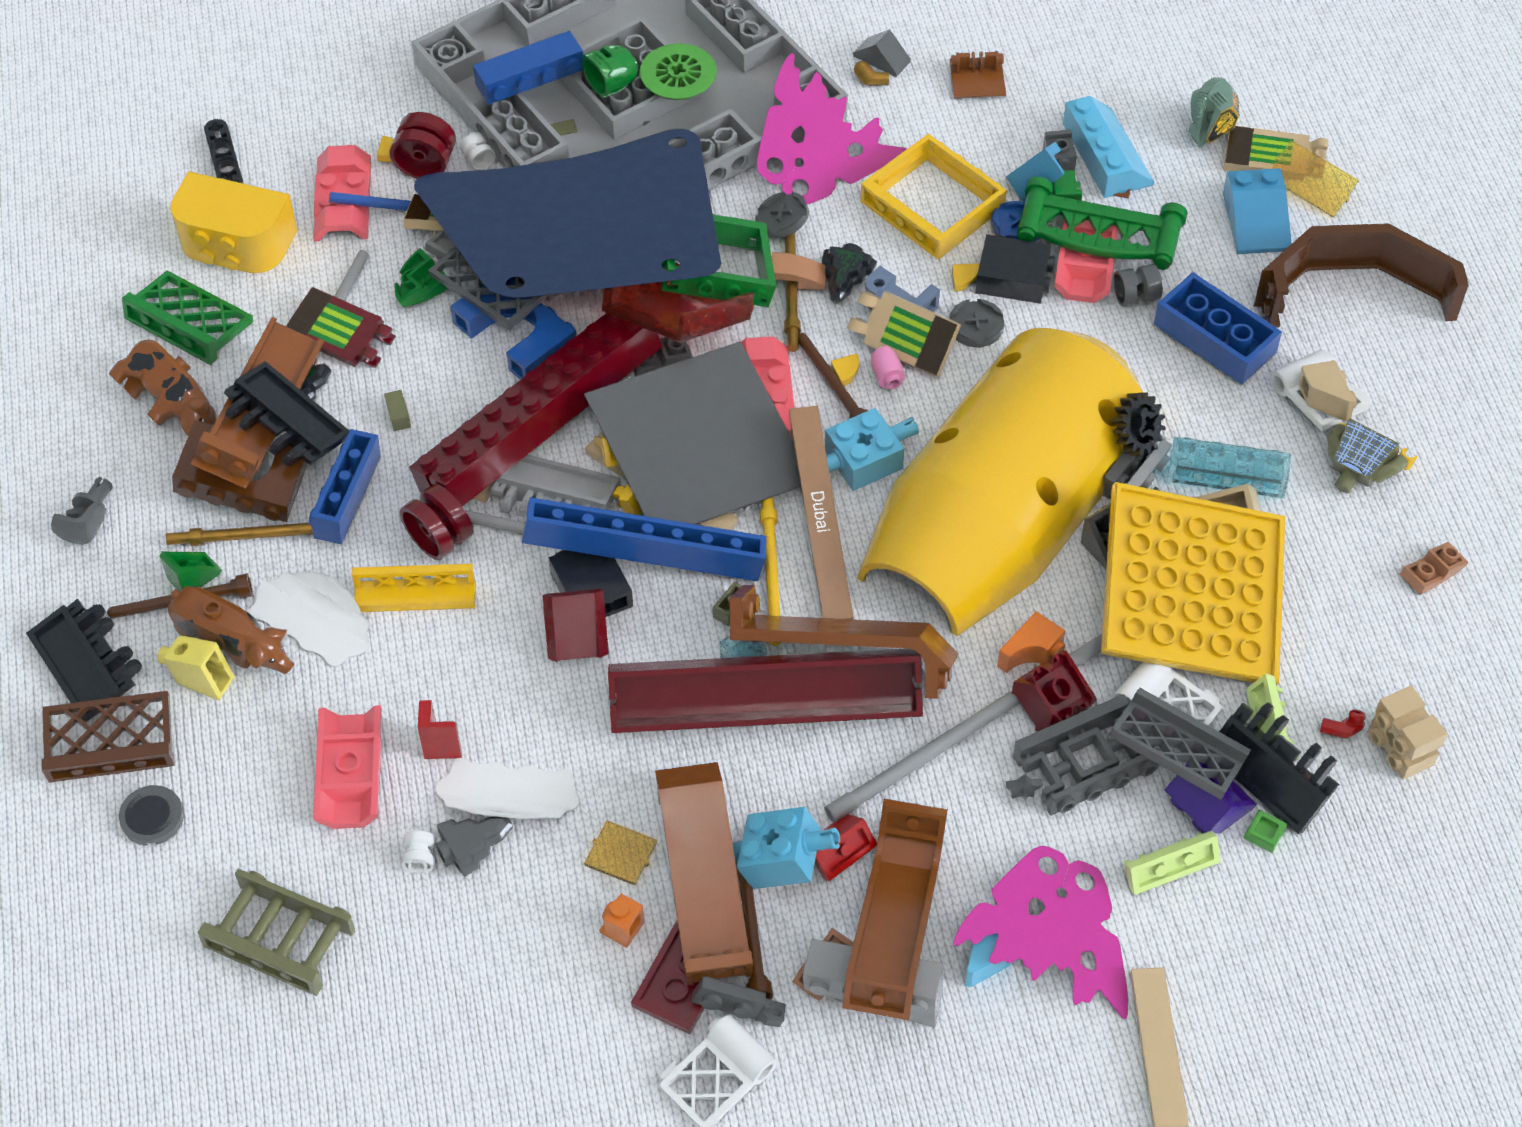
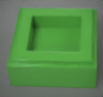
[1244,809,1288,853]

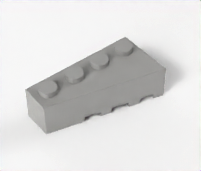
[803,939,943,1028]

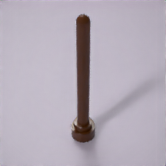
[798,333,868,418]
[107,573,253,618]
[737,869,773,1000]

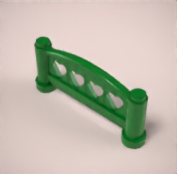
[1017,177,1188,270]

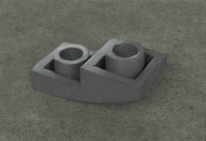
[633,335,692,376]

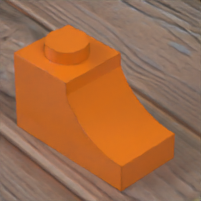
[997,611,1066,673]

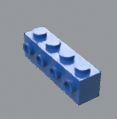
[473,30,584,105]
[309,429,381,545]

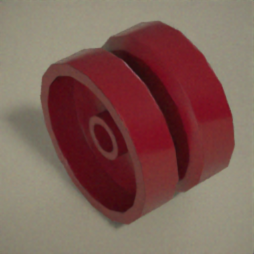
[389,112,456,179]
[399,484,474,560]

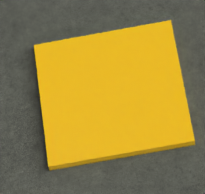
[1101,482,1286,686]

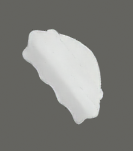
[248,572,370,667]
[435,758,579,819]

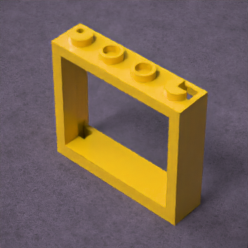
[860,133,1007,260]

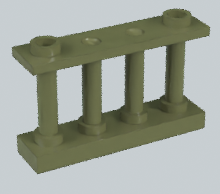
[197,868,355,996]

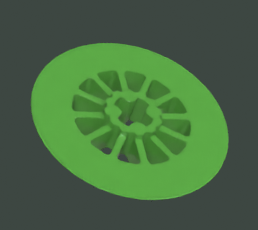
[640,43,717,100]

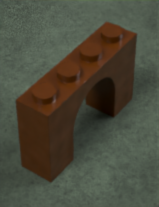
[172,420,307,522]

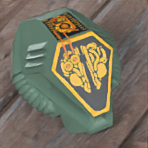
[1188,77,1240,148]

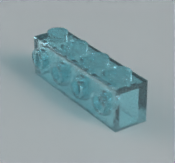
[1167,437,1291,498]

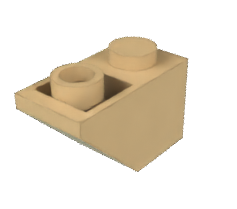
[1299,360,1357,421]

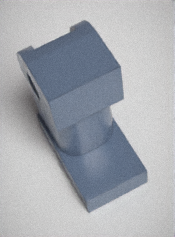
[865,266,940,312]

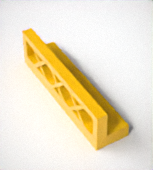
[352,563,476,612]

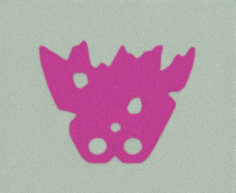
[757,53,907,204]
[954,846,1128,1019]

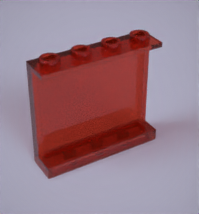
[602,263,754,343]

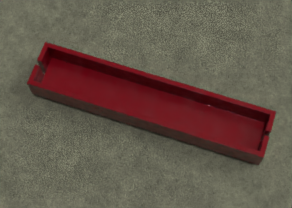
[409,305,662,506]
[608,649,923,733]

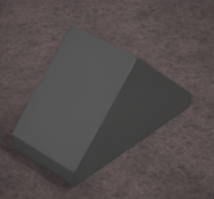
[853,29,911,77]
[1080,505,1111,569]

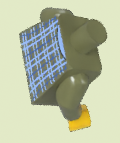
[1327,418,1418,493]

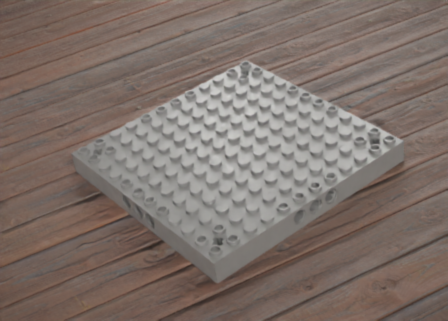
[411,0,848,190]

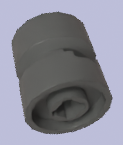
[1114,264,1163,306]

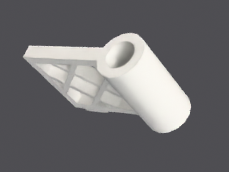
[1271,349,1370,432]
[1113,662,1224,726]
[658,1015,778,1127]

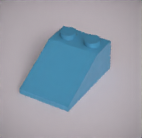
[1223,168,1292,254]

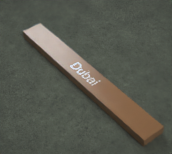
[789,406,854,619]

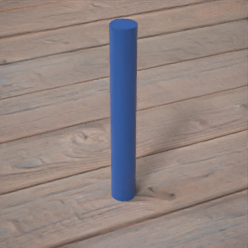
[329,192,411,211]

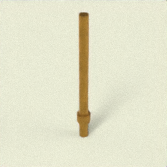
[784,233,801,352]
[166,523,313,546]

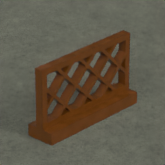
[41,691,175,783]

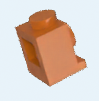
[599,893,645,948]

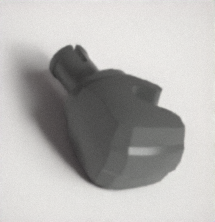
[51,477,113,545]

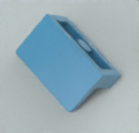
[1006,142,1065,202]

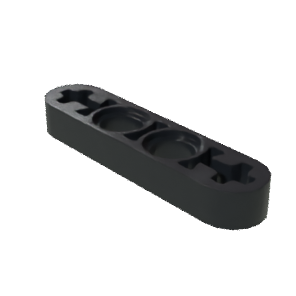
[204,119,244,184]

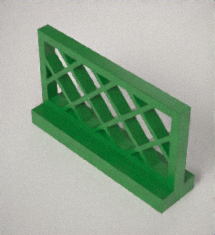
[122,270,253,365]

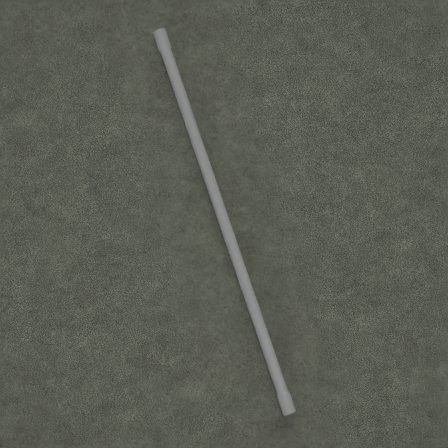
[824,634,1102,822]

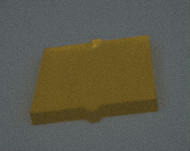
[584,820,657,886]

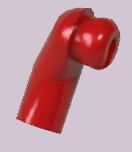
[1320,709,1366,738]

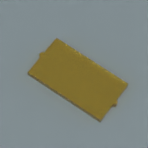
[1271,140,1359,218]

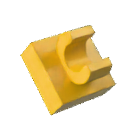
[612,484,642,515]

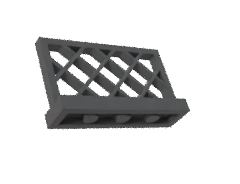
[428,246,557,331]
[1108,687,1251,800]

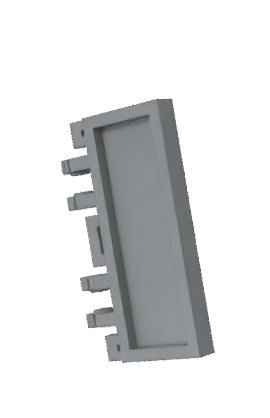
[491,455,621,518]

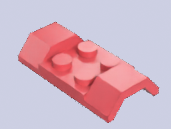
[313,145,371,241]
[1054,220,1118,303]
[741,336,794,439]
[313,705,382,829]

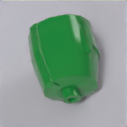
[582,45,637,98]

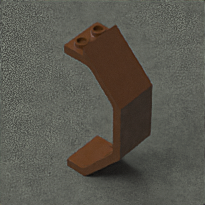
[1253,223,1469,328]

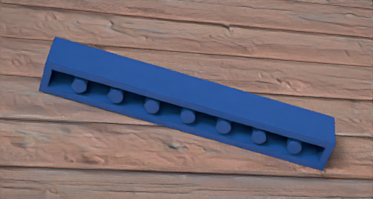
[522,497,766,581]

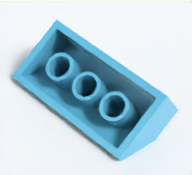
[1063,96,1154,198]

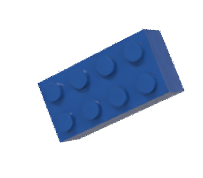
[1154,272,1282,385]

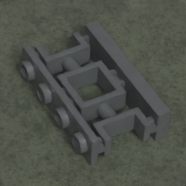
[1013,694,1161,815]

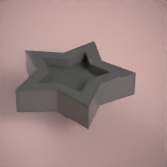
[1005,774,1043,799]

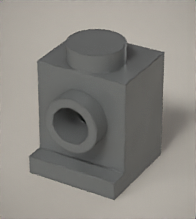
[1043,129,1077,170]

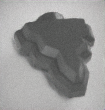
[435,817,513,877]

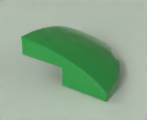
[394,248,448,307]

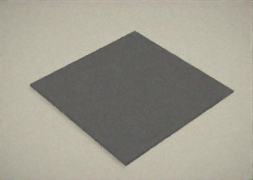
[584,341,801,524]

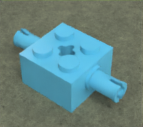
[825,408,919,491]
[732,807,840,889]

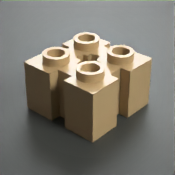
[1368,685,1448,780]

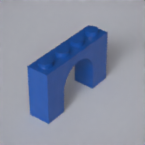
[450,277,577,380]

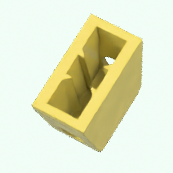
[157,635,235,700]

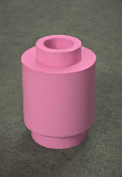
[870,346,906,389]

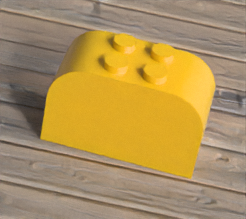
[170,171,298,273]

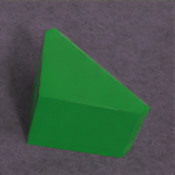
[160,551,222,591]

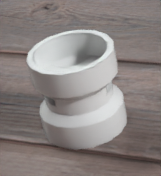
[460,132,496,170]
[401,830,436,874]

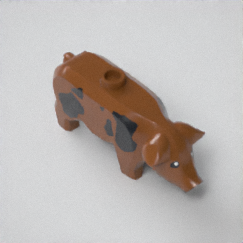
[109,339,217,436]
[168,586,295,675]

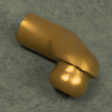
[854,61,889,85]

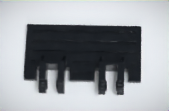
[224,361,350,467]
[26,599,142,722]
[1219,703,1340,834]

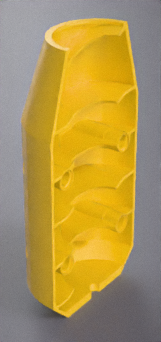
[857,328,1143,636]

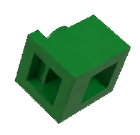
[1052,170,1083,201]

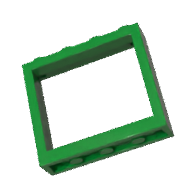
[660,214,776,307]

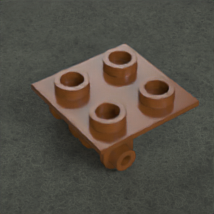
[949,51,1006,98]

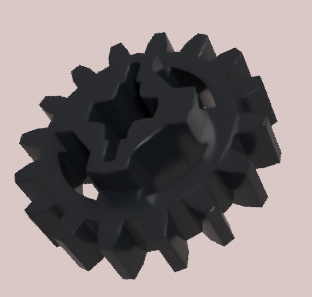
[1112,392,1166,456]

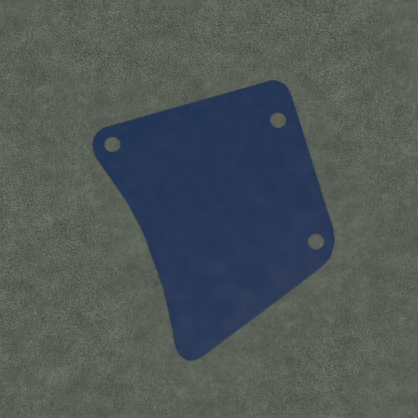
[414,129,722,297]

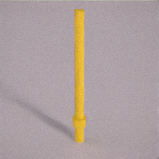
[760,497,781,646]

